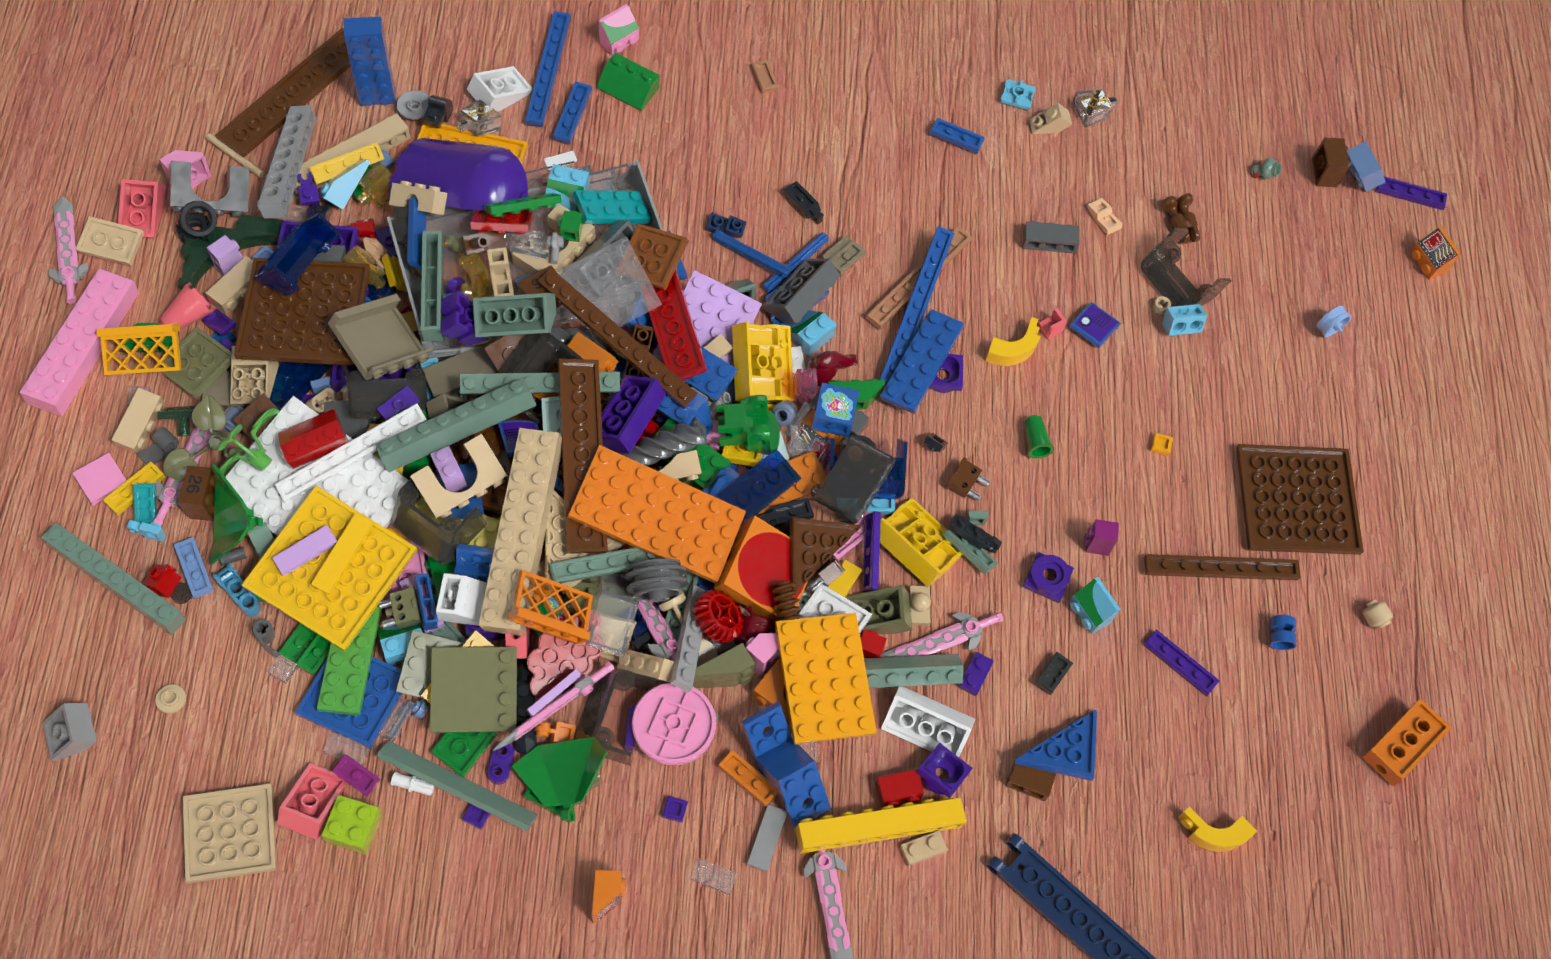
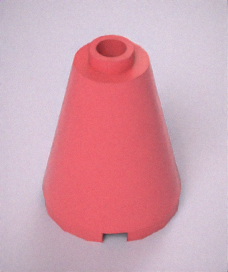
[160,282,216,329]

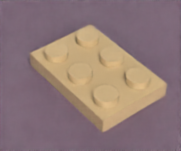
[76,216,144,266]

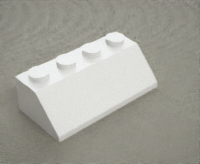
[881,686,975,757]

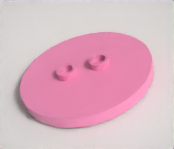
[632,683,716,765]

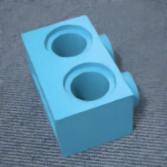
[1162,304,1207,336]

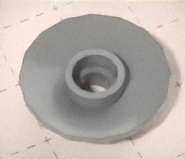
[397,90,429,120]

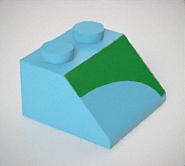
[546,164,590,212]
[790,310,837,357]
[1070,577,1120,634]
[378,623,422,666]

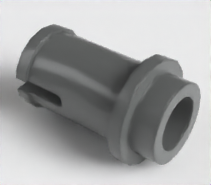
[220,546,247,566]

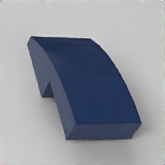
[705,212,747,238]

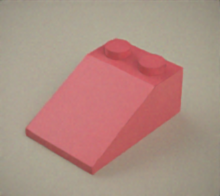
[118,179,166,238]
[277,763,347,840]

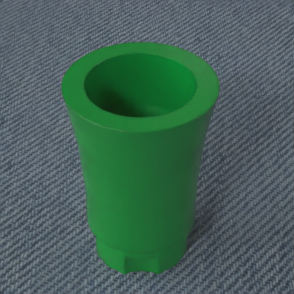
[1024,415,1054,459]

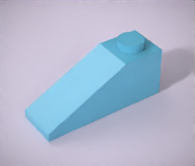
[320,159,370,209]

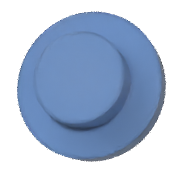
[411,698,430,719]

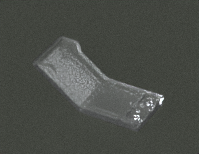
[585,571,639,658]

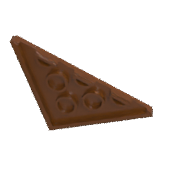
[790,517,861,591]

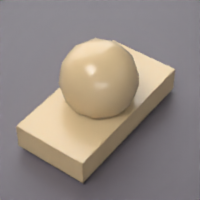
[909,586,931,626]

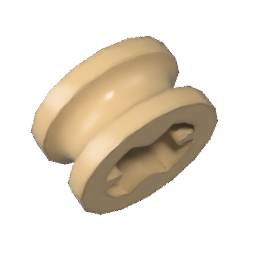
[1153,296,1171,315]

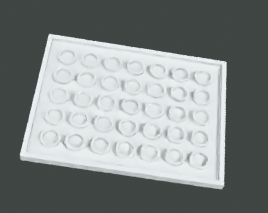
[225,396,417,536]

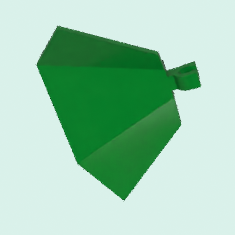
[209,464,263,565]
[512,737,607,822]

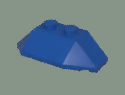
[656,390,713,437]

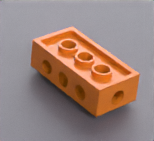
[1362,698,1452,786]

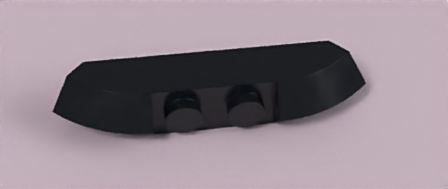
[515,658,537,755]

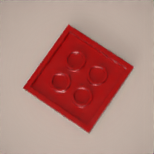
[471,209,534,234]

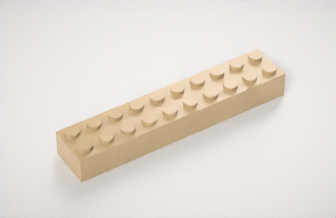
[479,428,562,636]

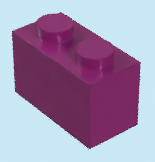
[1083,519,1119,556]

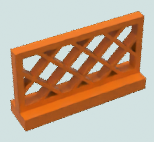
[507,570,593,644]

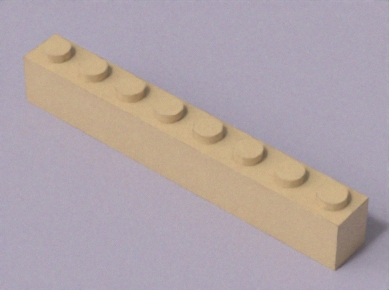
[290,113,411,203]

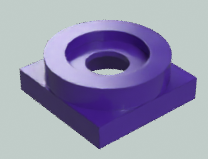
[930,354,963,393]
[1023,552,1074,603]
[916,742,972,798]

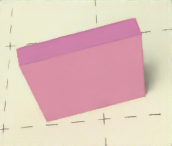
[73,453,127,505]

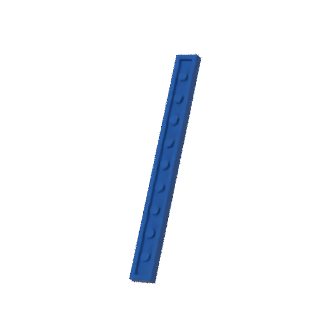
[879,226,954,386]

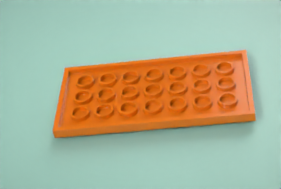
[568,445,746,583]

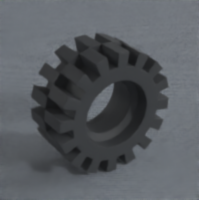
[176,213,214,248]

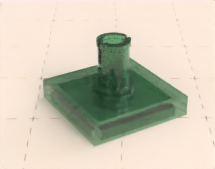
[157,406,196,436]

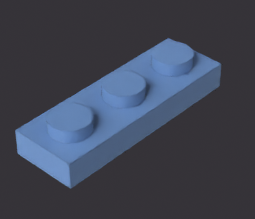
[174,537,214,599]

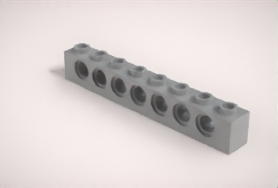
[257,105,316,218]

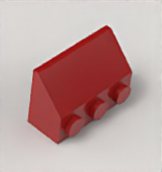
[278,409,349,469]

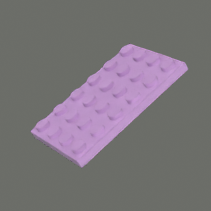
[653,270,762,402]

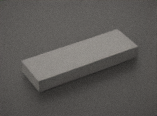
[747,805,787,872]

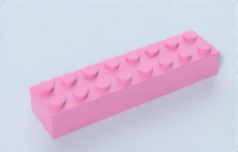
[19,269,139,416]

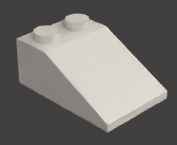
[467,66,533,114]

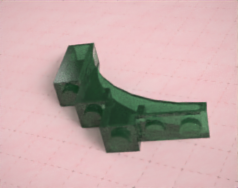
[178,214,285,290]

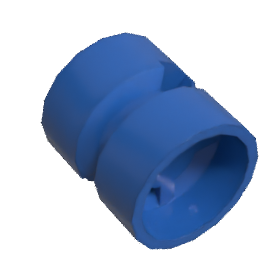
[1270,615,1297,650]

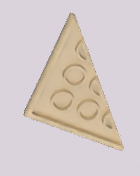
[545,491,588,591]

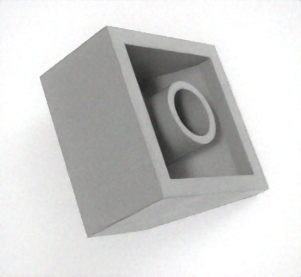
[42,703,97,761]

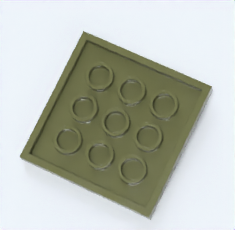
[430,647,517,733]

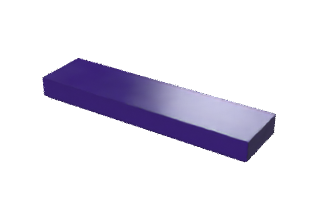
[1376,176,1447,210]
[862,511,881,592]
[1143,629,1220,697]

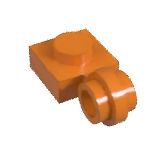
[535,721,576,743]

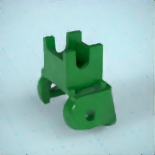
[717,395,780,455]

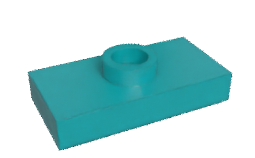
[133,483,157,524]

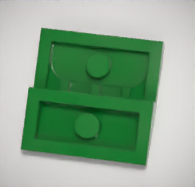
[279,623,331,676]

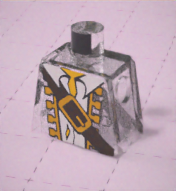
[1072,90,1117,128]
[456,99,502,136]

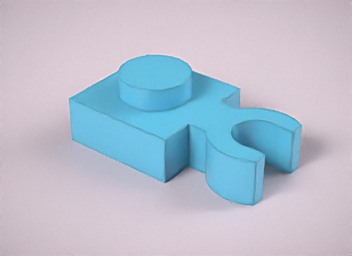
[126,520,166,542]

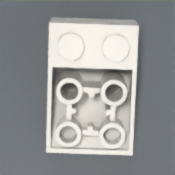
[436,573,487,626]

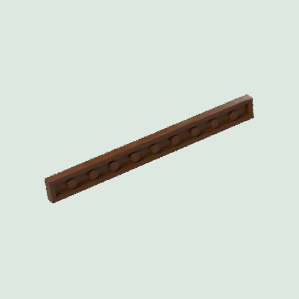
[538,268,697,409]

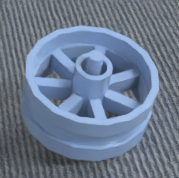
[1316,306,1352,337]

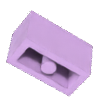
[207,235,243,276]
[430,446,468,493]

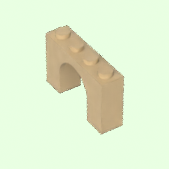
[512,204,595,276]
[410,434,507,519]

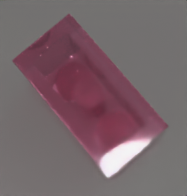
[793,368,818,403]

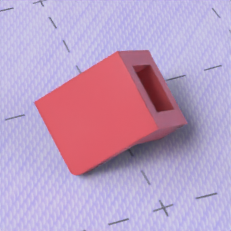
[1038,308,1067,340]

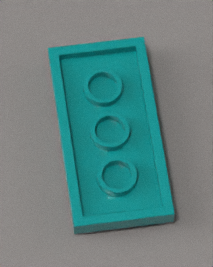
[573,190,652,224]

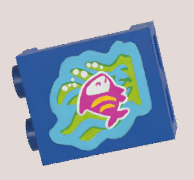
[812,383,859,437]

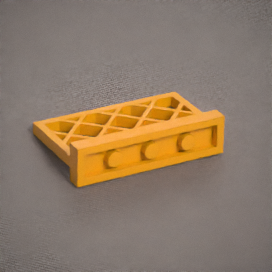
[96,324,182,375]

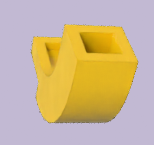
[985,317,1041,366]
[1178,807,1257,852]

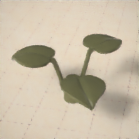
[163,395,246,481]

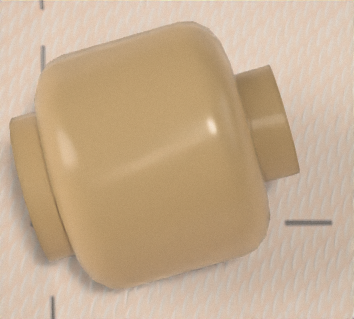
[1363,599,1393,629]

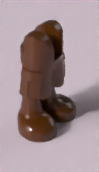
[1161,193,1200,244]

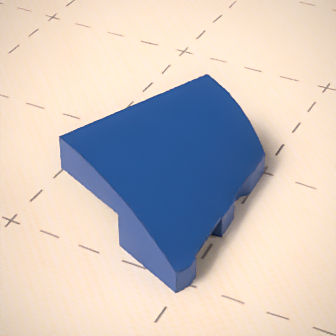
[702,466,741,497]

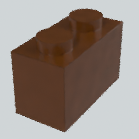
[1006,764,1056,802]

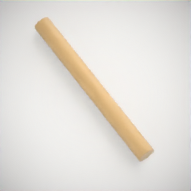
[206,133,264,178]

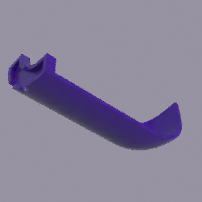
[389,138,529,210]

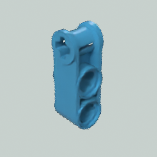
[212,563,261,617]

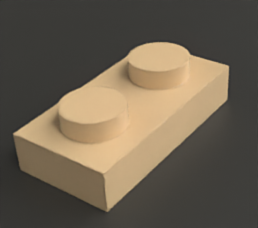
[900,830,948,866]

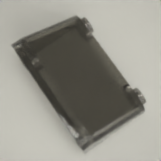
[808,435,896,524]

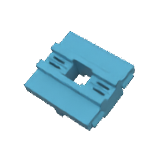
[1001,79,1036,110]

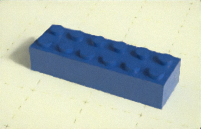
[344,16,396,106]

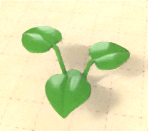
[216,408,280,475]

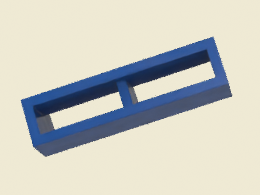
[414,574,438,631]

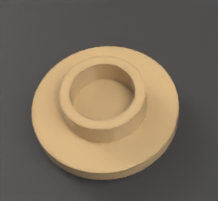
[155,684,186,714]

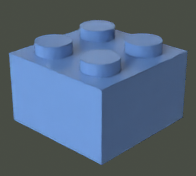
[1347,141,1386,192]

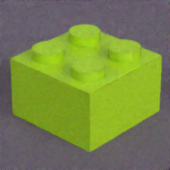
[321,795,382,854]

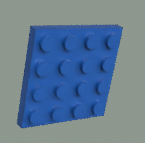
[295,657,403,749]

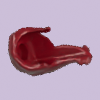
[806,351,857,386]
[731,599,773,648]

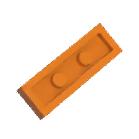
[718,750,779,807]

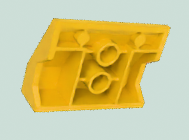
[732,322,794,402]
[880,498,963,587]

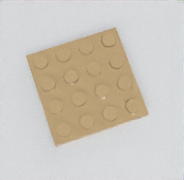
[183,784,277,884]

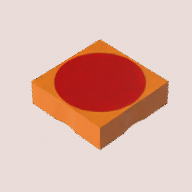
[713,516,809,626]

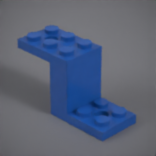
[741,702,831,828]

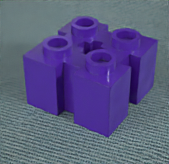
[440,291,486,347]

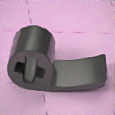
[137,427,179,465]
[253,619,281,660]

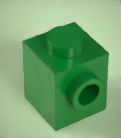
[558,210,583,242]

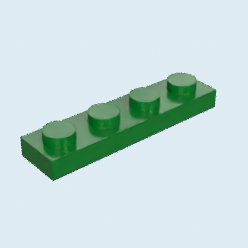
[484,192,562,217]

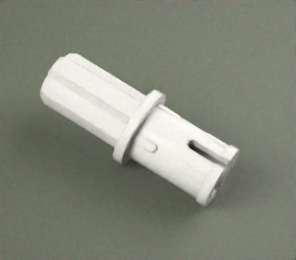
[391,772,435,795]

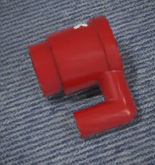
[351,218,376,251]

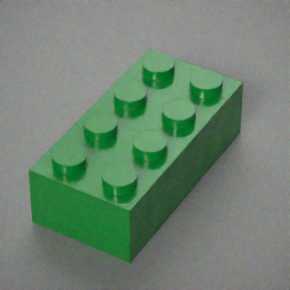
[652,419,731,491]

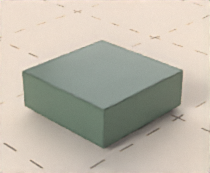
[966,511,988,525]

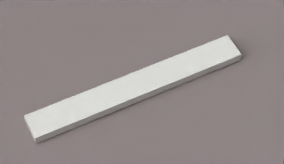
[274,404,427,503]

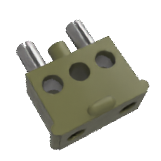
[379,586,423,628]

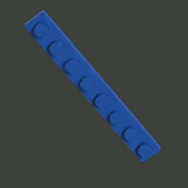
[525,11,571,127]

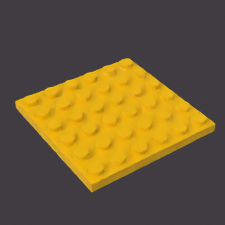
[242,486,418,651]

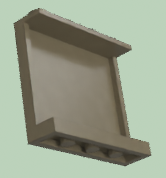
[328,294,434,380]

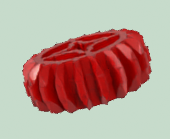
[693,589,744,644]

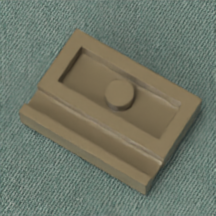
[822,235,866,276]

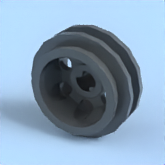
[625,558,688,602]

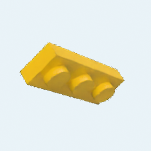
[103,462,166,516]

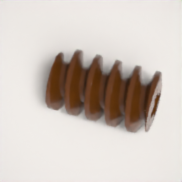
[771,581,803,621]

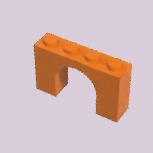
[532,332,619,401]
[752,657,820,745]

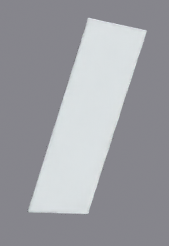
[544,151,577,169]

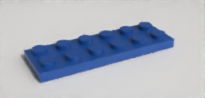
[880,309,964,414]

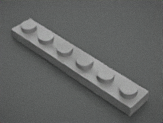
[671,584,706,693]

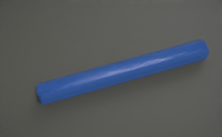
[713,230,791,277]
[762,232,829,293]

